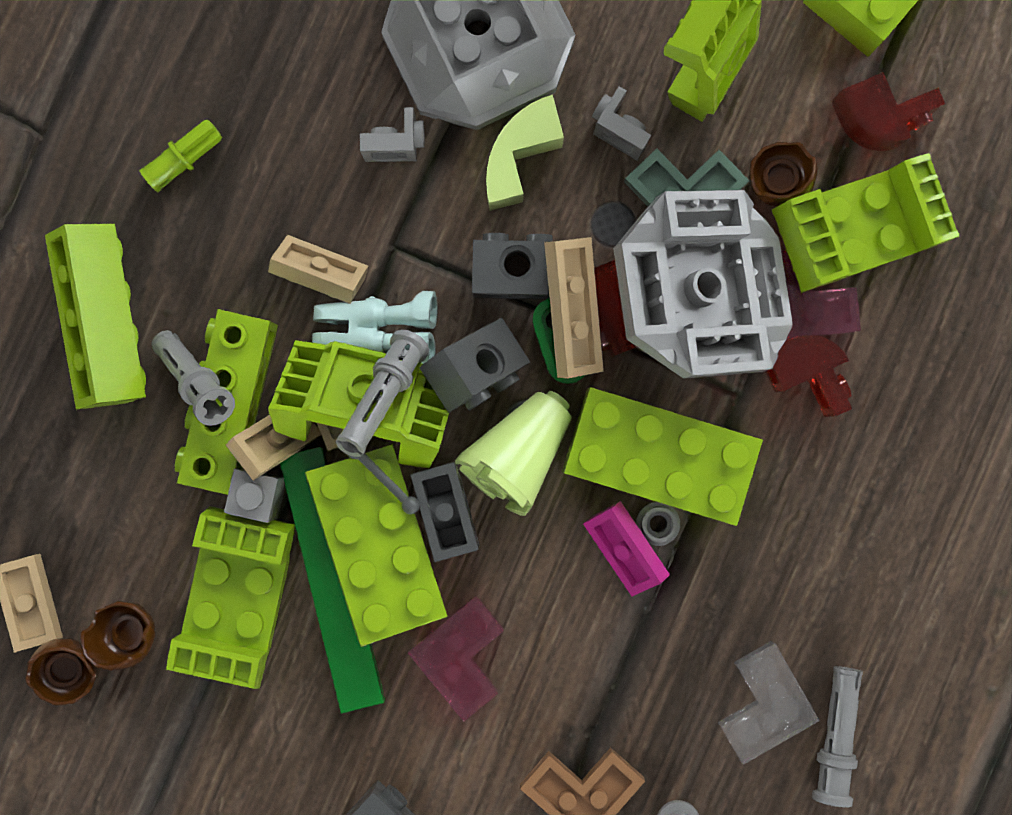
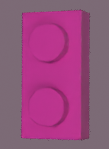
[583,501,670,596]

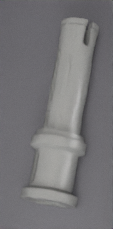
[336,329,429,457]
[152,330,235,426]
[812,666,863,807]

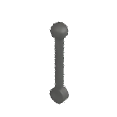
[347,451,420,515]

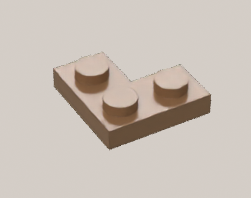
[520,747,645,815]

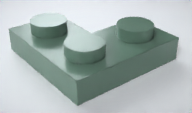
[624,148,749,207]

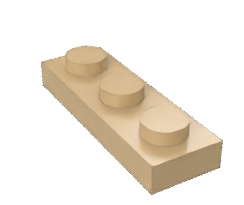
[544,237,604,378]

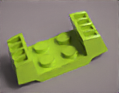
[664,0,762,122]
[771,153,959,293]
[268,340,449,468]
[166,506,295,689]

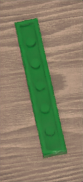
[280,447,385,714]

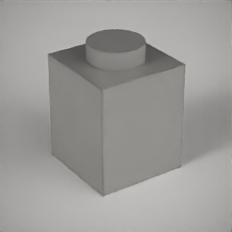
[224,468,285,523]

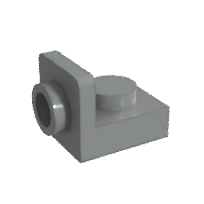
[592,86,651,161]
[360,107,425,162]

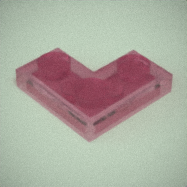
[781,250,861,340]
[408,594,504,722]

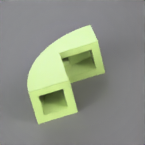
[486,95,564,211]

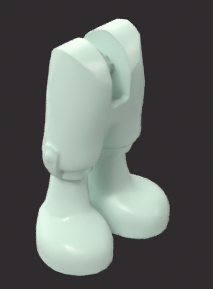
[312,291,437,364]

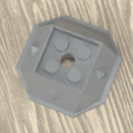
[381,0,576,130]
[613,190,793,379]

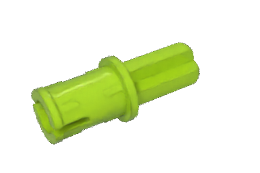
[139,120,222,192]

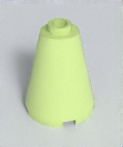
[455,391,572,516]

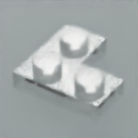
[718,641,820,765]

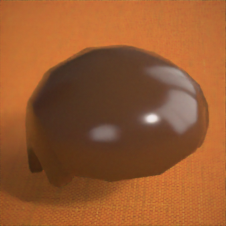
[749,142,818,206]
[80,601,156,670]
[26,638,97,706]

